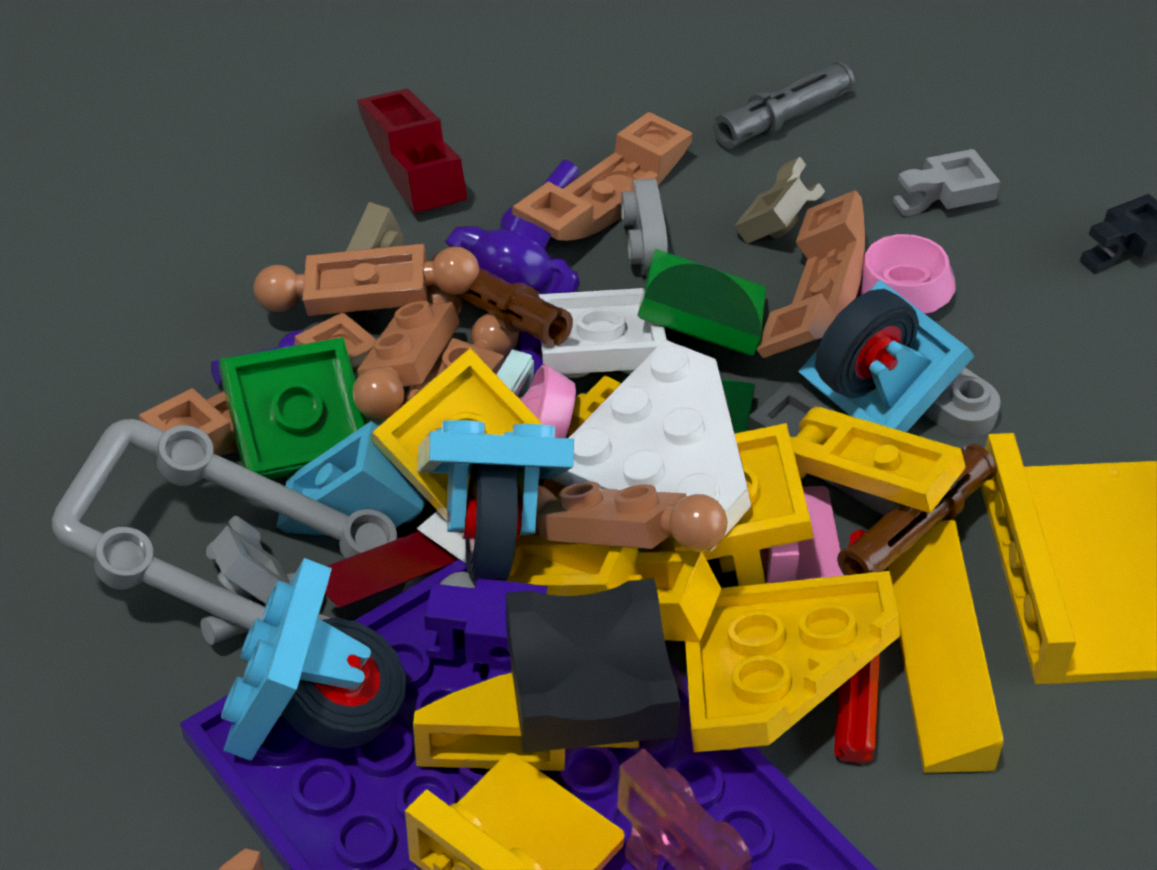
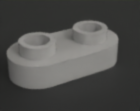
[621,178,668,276]
[923,368,1001,438]

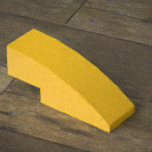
[507,535,721,642]
[413,673,639,771]

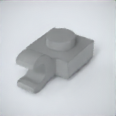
[892,149,1001,216]
[206,516,290,604]

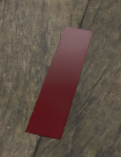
[325,531,459,608]

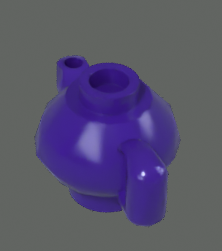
[444,214,580,294]

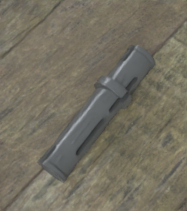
[713,61,855,149]

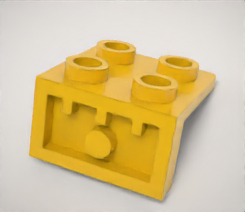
[405,753,625,870]

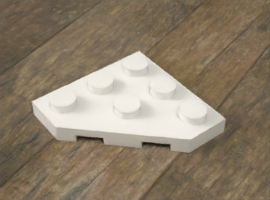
[551,339,751,552]

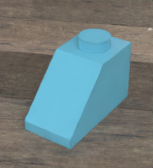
[276,421,427,536]

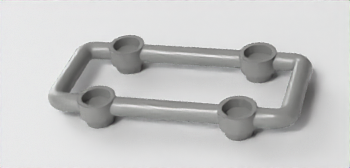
[51,419,437,630]

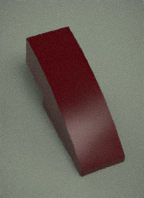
[357,88,467,213]

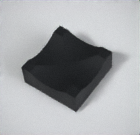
[506,579,680,753]

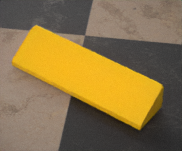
[885,520,1003,773]

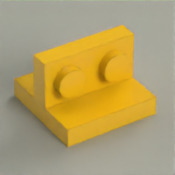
[370,348,556,535]
[672,423,814,586]

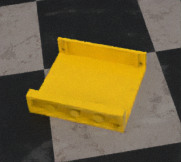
[980,433,1157,685]

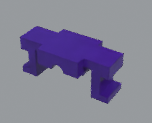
[424,578,548,680]

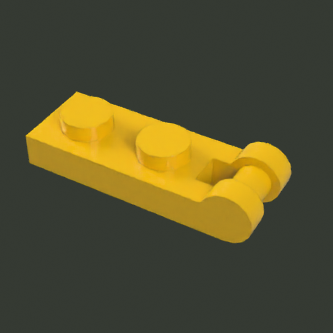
[790,406,966,513]

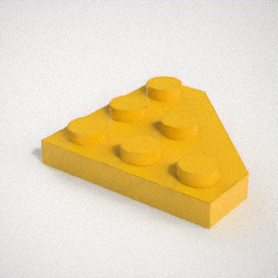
[685,571,900,752]

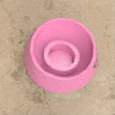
[858,234,956,314]
[520,364,576,438]

